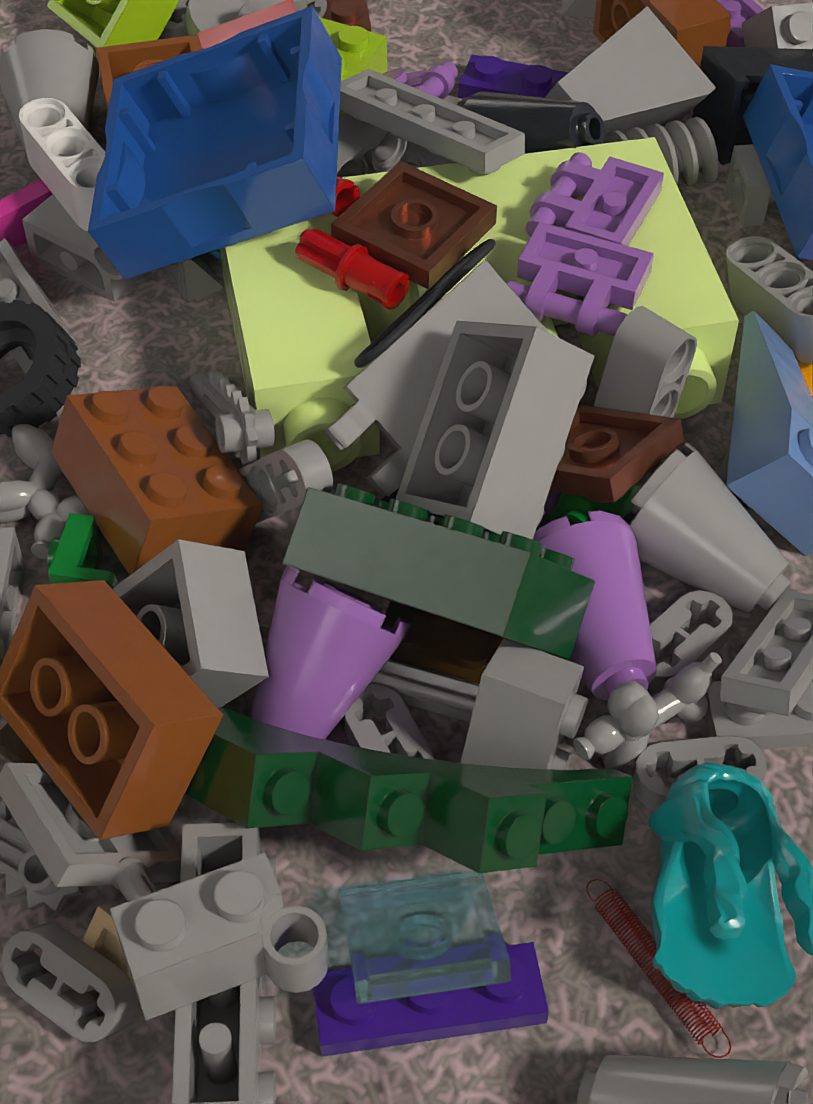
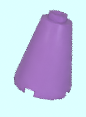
[533,511,657,700]
[250,566,411,739]

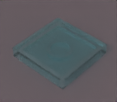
[339,870,511,1003]

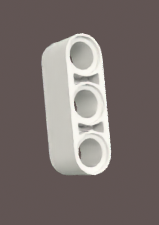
[19,98,106,231]

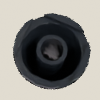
[457,91,605,154]

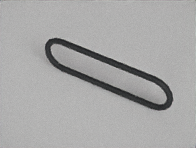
[354,239,496,368]

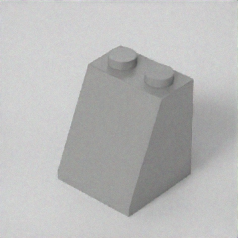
[545,6,716,144]

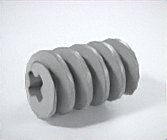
[603,117,719,186]

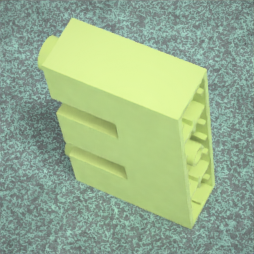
[220,137,739,472]

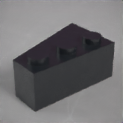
[692,46,813,165]

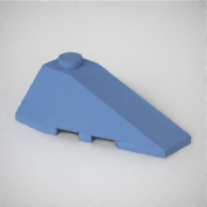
[726,311,813,556]

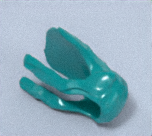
[648,762,813,1009]

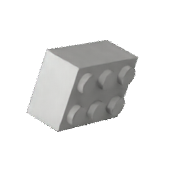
[396,320,595,540]

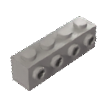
[172,822,277,1104]

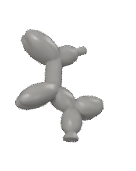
[0,424,102,559]
[573,652,722,772]

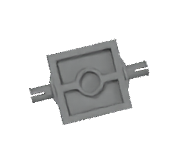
[0,762,182,902]

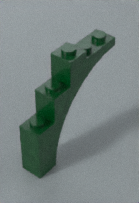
[185,707,633,873]

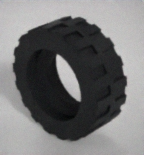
[0,300,81,437]

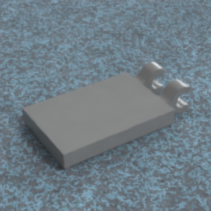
[324,260,549,497]

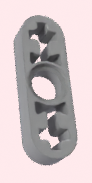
[238,440,333,523]

